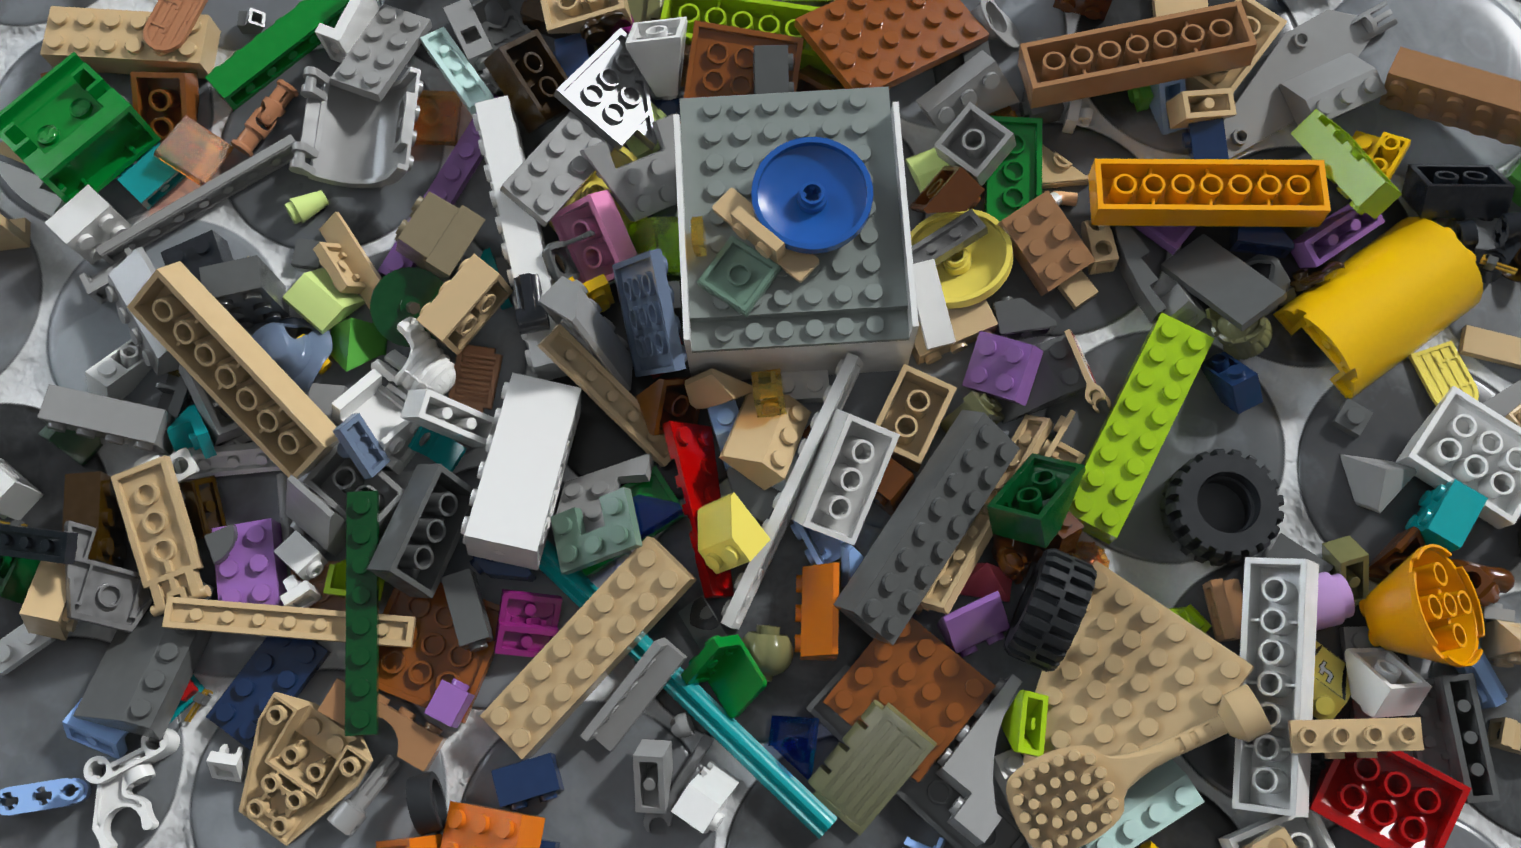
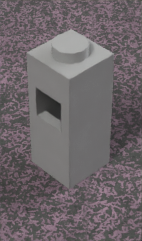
[443,0,494,72]

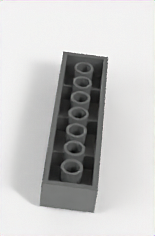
[833,410,1020,645]

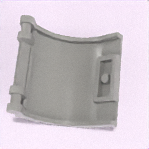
[289,66,423,188]

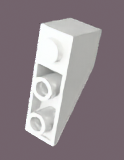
[85,339,152,400]

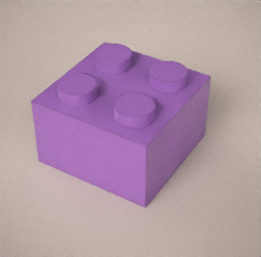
[962,331,1044,406]

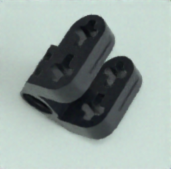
[1453,211,1521,283]

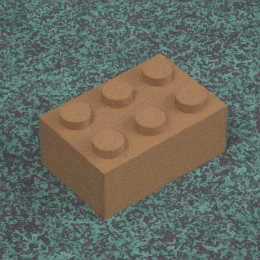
[998,190,1096,296]

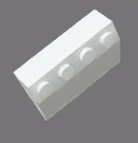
[1396,386,1521,529]

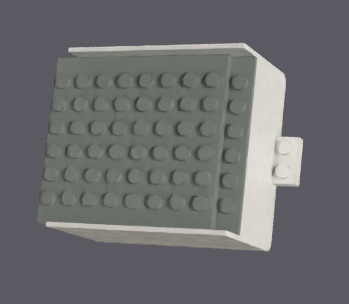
[673,86,919,404]

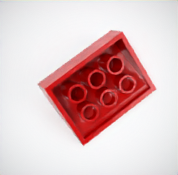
[1309,751,1472,848]

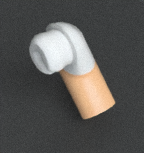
[1050,191,1078,206]

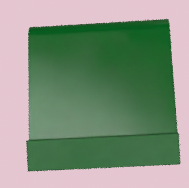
[0,52,161,203]

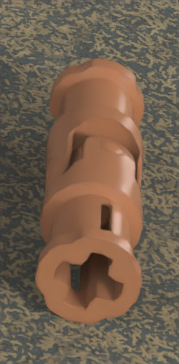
[230,79,299,157]

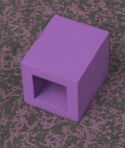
[424,678,475,729]

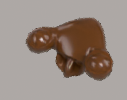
[991,534,1044,584]
[1450,559,1515,607]

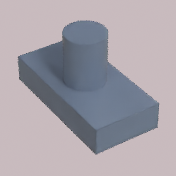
[333,413,391,479]

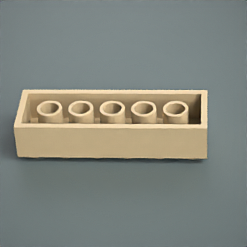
[40,6,221,79]

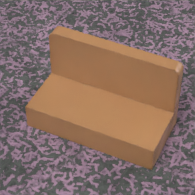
[1202,578,1243,643]

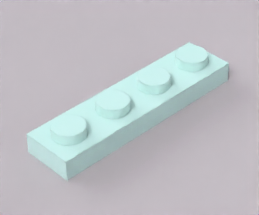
[420,27,494,115]

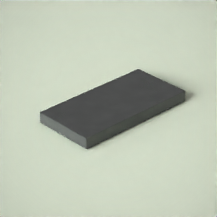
[1161,233,1287,331]

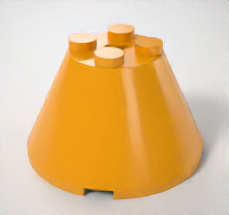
[1359,544,1485,668]

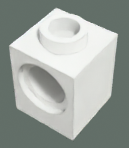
[274,530,328,581]

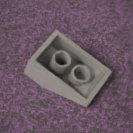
[285,475,346,557]

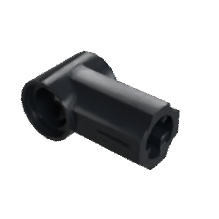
[513,273,550,335]

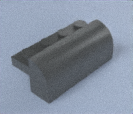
[1405,673,1501,804]

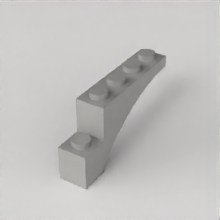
[935,674,1023,847]

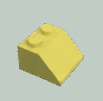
[697,492,771,574]

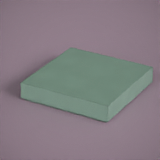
[697,235,782,318]

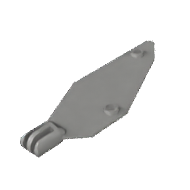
[1224,1,1398,159]

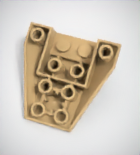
[239,692,374,846]

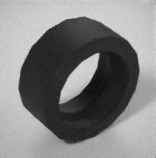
[406,771,447,836]

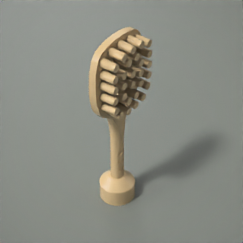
[1006,684,1272,848]

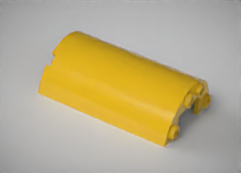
[1273,217,1483,399]

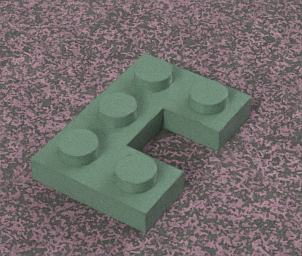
[550,487,643,575]

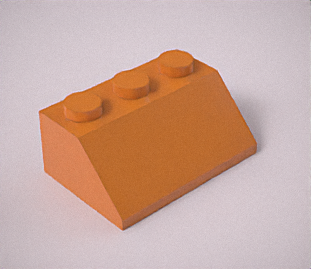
[794,562,840,661]

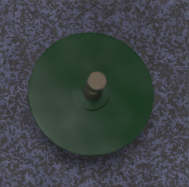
[370,267,443,347]

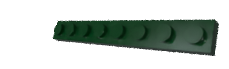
[345,491,379,736]

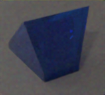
[768,715,819,780]

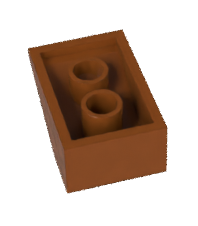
[130,72,199,156]

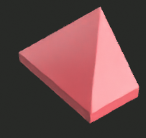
[959,563,1012,602]

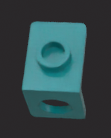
[408,426,466,472]

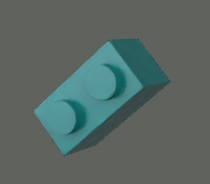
[117,143,189,210]

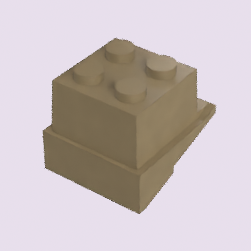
[394,191,486,278]

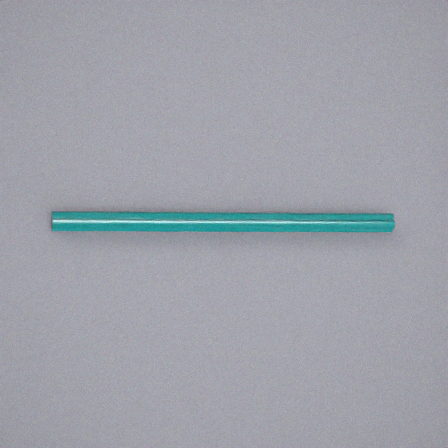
[539,539,838,839]

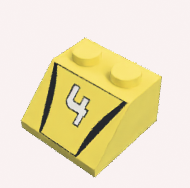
[1313,641,1351,720]

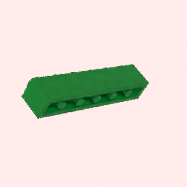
[205,0,349,111]

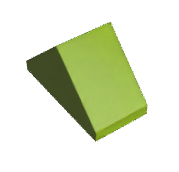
[1001,690,1049,757]

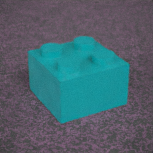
[1405,479,1488,552]

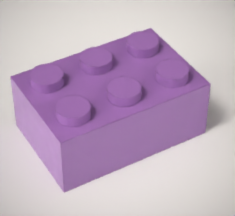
[212,518,288,606]

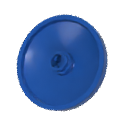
[751,137,873,254]

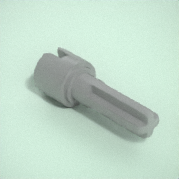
[327,754,401,838]

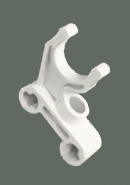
[83,728,180,848]

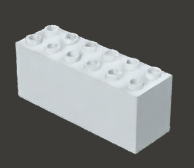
[461,372,582,570]

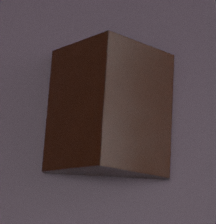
[636,376,700,436]

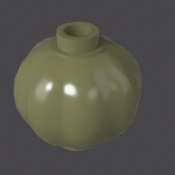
[742,625,794,681]

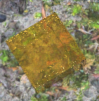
[690,216,707,257]

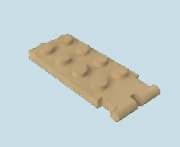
[110,455,212,617]

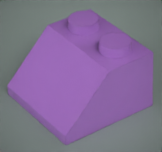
[936,591,1010,658]

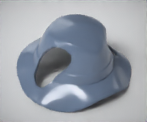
[252,317,333,395]

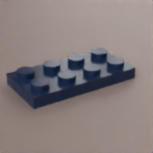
[206,636,331,751]

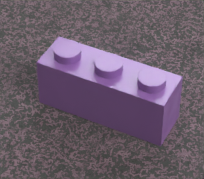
[1291,204,1385,268]

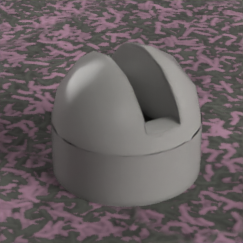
[670,711,694,738]

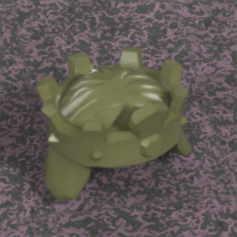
[1206,307,1273,360]

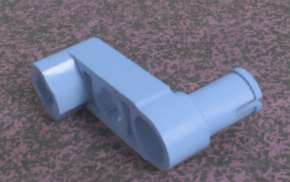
[0,778,91,816]

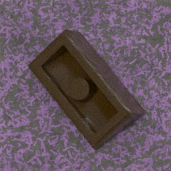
[179,475,227,539]

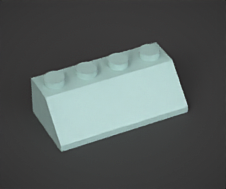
[1081,760,1205,848]

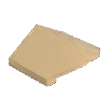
[685,368,754,409]

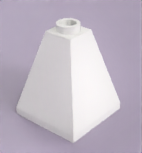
[625,16,688,100]

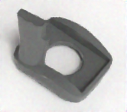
[542,230,596,281]

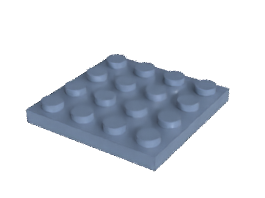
[612,248,687,377]

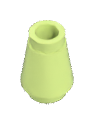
[284,190,329,224]

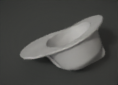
[970,0,1021,48]

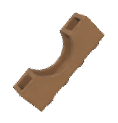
[317,678,447,772]

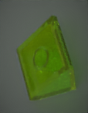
[627,216,680,275]

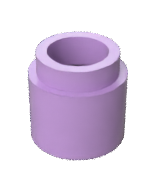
[1316,572,1355,631]

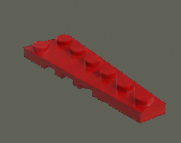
[662,421,734,598]

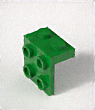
[681,634,767,718]

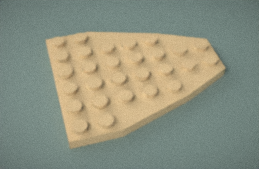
[1023,560,1254,764]

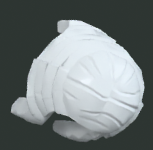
[371,317,456,395]

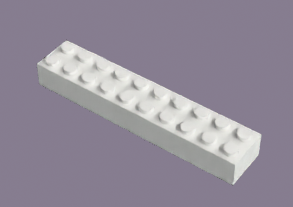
[472,95,567,380]

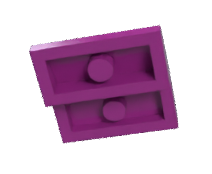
[494,589,563,658]

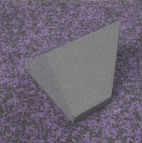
[1339,454,1417,513]

